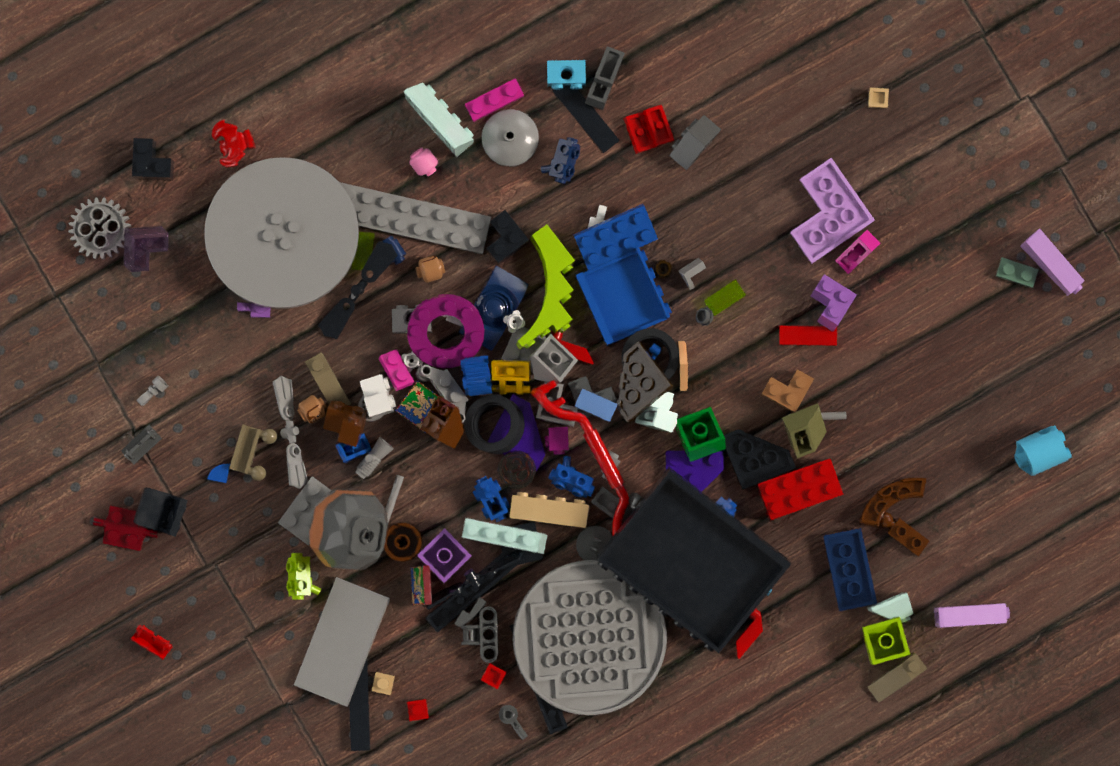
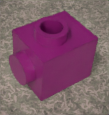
[545,427,569,455]

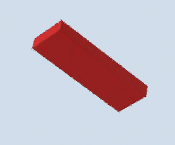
[779,325,837,346]

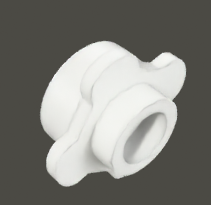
[503,310,525,333]
[401,351,423,372]

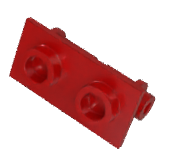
[130,625,173,659]

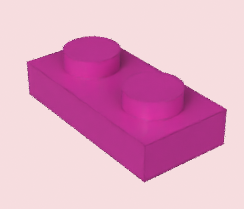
[379,349,414,391]

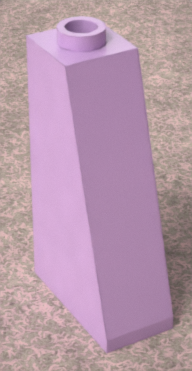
[1020,229,1084,296]
[934,603,1010,627]

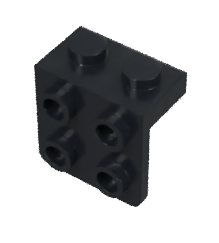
[134,487,188,537]

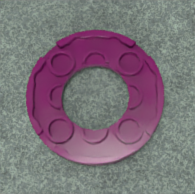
[407,294,484,368]

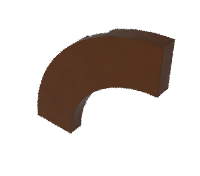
[859,478,926,528]

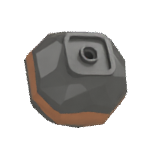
[309,489,388,570]

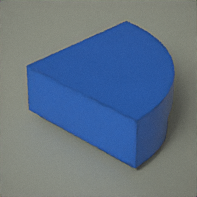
[207,464,230,483]

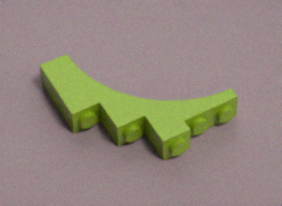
[516,224,575,350]

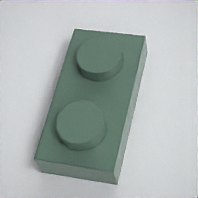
[996,257,1039,288]

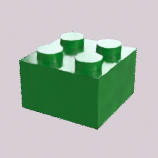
[676,407,726,462]

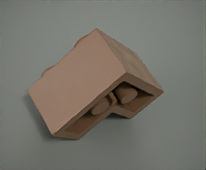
[761,370,814,413]

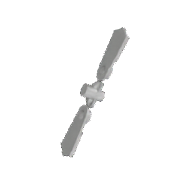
[272,376,308,489]

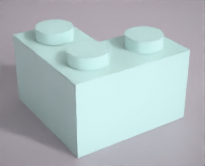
[635,392,678,432]

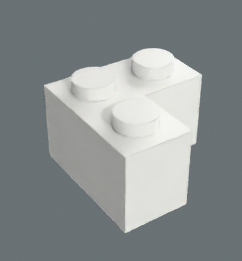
[360,374,396,419]

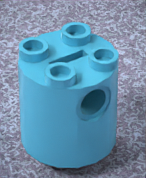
[1014,425,1072,476]

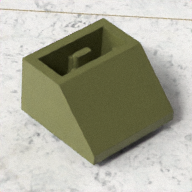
[782,403,826,458]

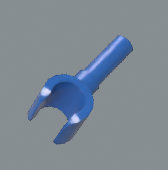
[648,343,661,360]

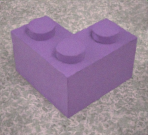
[810,274,857,331]

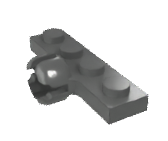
[591,486,642,524]

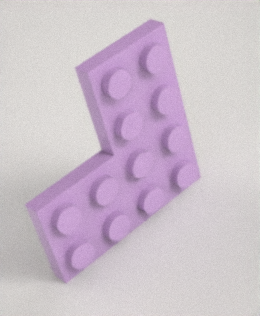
[790,158,875,264]

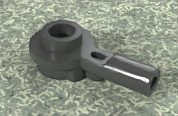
[499,705,528,740]

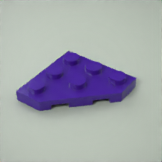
[487,394,545,472]
[666,451,724,491]

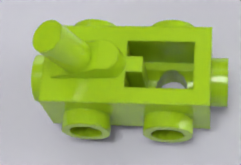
[286,553,321,600]

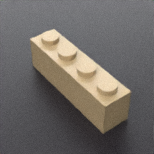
[510,492,589,528]

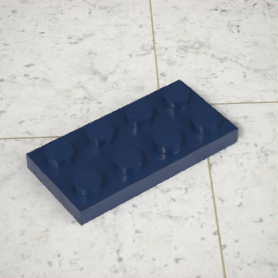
[823,528,877,611]

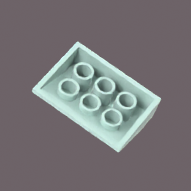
[403,83,474,157]

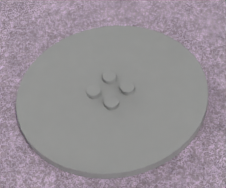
[205,158,359,309]
[513,560,667,715]

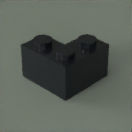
[132,138,174,181]
[487,210,529,265]

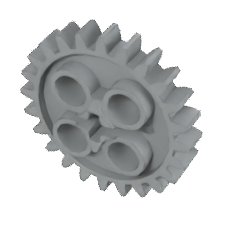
[68,197,131,260]

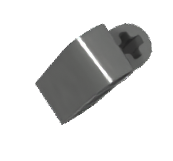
[461,606,498,663]

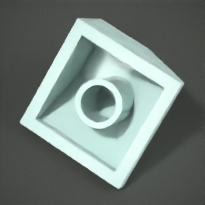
[867,593,914,623]

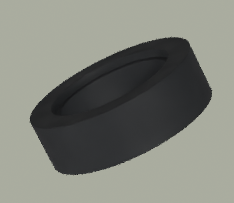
[621,328,679,380]
[464,395,525,454]

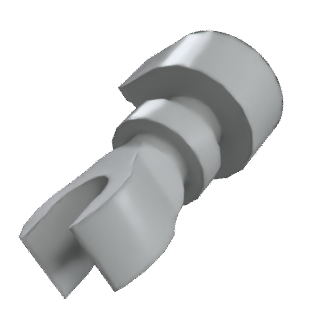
[136,376,169,406]

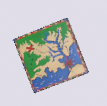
[395,380,438,434]
[410,565,432,605]

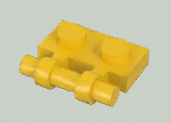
[491,360,531,395]

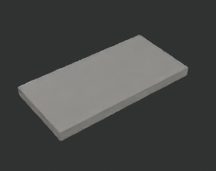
[294,577,390,706]

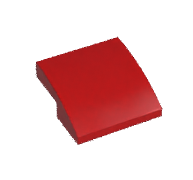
[623,105,674,154]

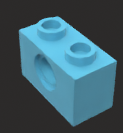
[547,60,586,90]

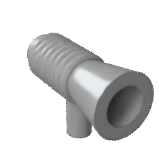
[355,437,394,479]

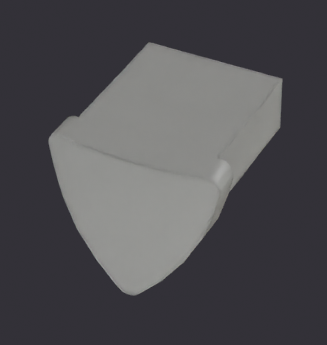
[678,258,706,290]

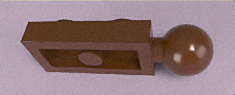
[879,512,930,556]

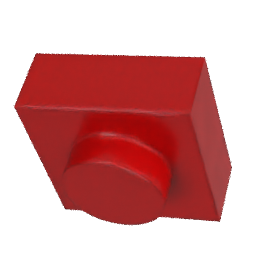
[481,663,507,689]
[407,699,429,721]

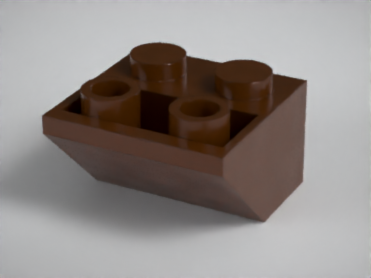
[420,395,464,449]

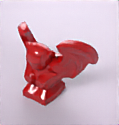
[212,119,256,168]

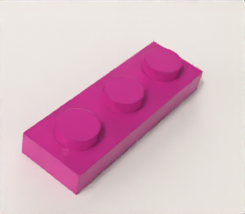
[465,78,524,122]

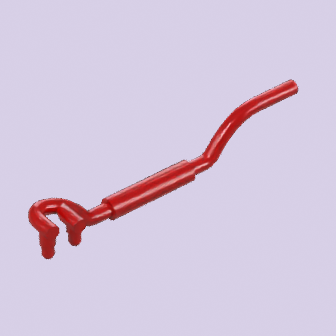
[531,380,629,536]

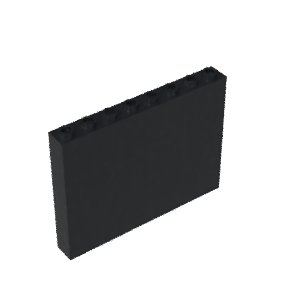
[597,467,792,653]

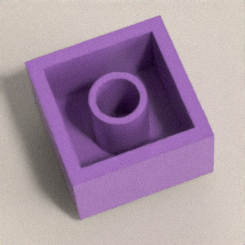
[417,528,471,583]

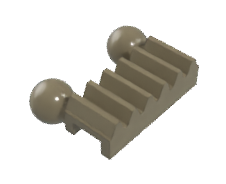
[229,424,277,481]

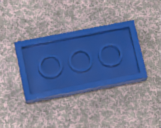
[573,204,658,270]

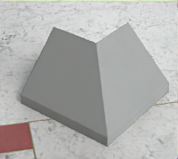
[530,334,578,384]

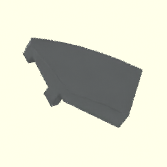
[455,597,486,627]

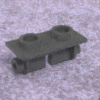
[121,425,162,464]

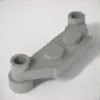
[416,365,469,425]

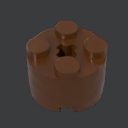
[384,523,423,562]

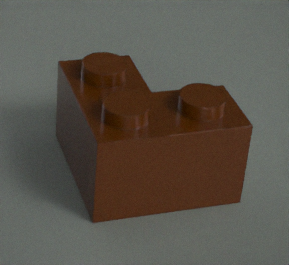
[323,401,368,447]

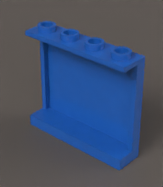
[576,247,672,346]

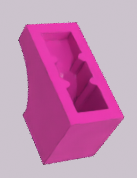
[835,230,880,274]

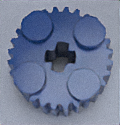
[461,355,492,396]

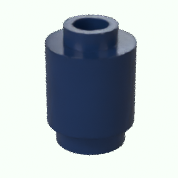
[382,236,406,265]

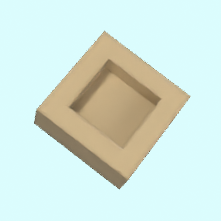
[868,88,889,109]
[372,672,395,695]

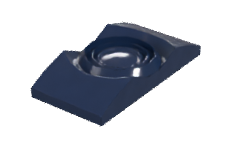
[458,265,529,351]

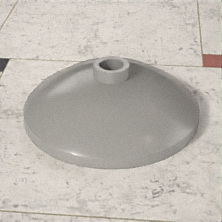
[482,109,539,167]

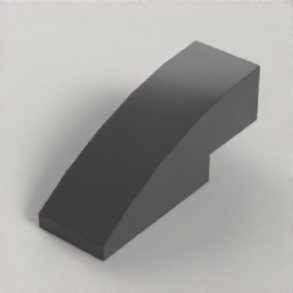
[585,46,625,110]

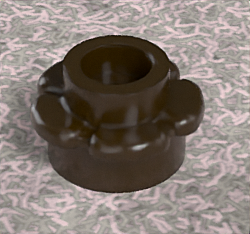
[654,260,672,279]

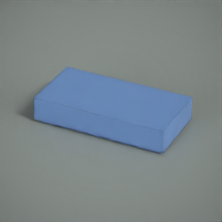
[574,389,618,422]

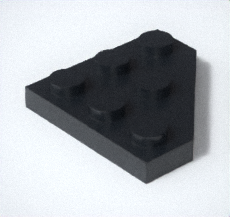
[724,429,796,490]

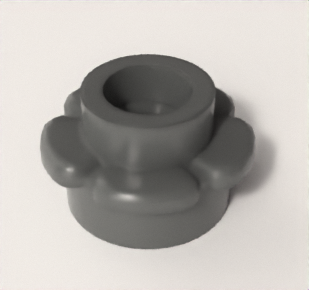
[696,307,713,326]

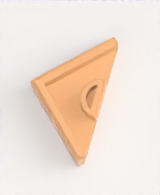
[678,341,688,391]

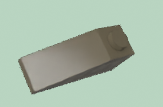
[305,352,351,405]
[867,652,927,703]

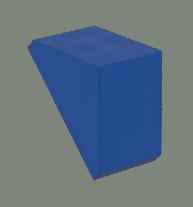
[335,433,372,463]

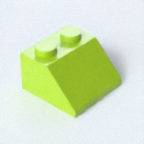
[862,617,910,665]

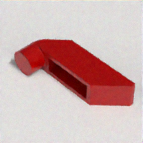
[551,331,594,365]
[736,609,763,659]

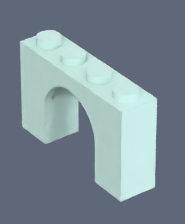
[462,518,548,554]

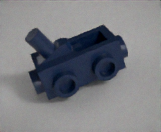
[541,137,581,184]

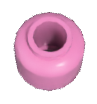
[410,147,438,177]

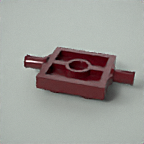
[93,505,159,551]

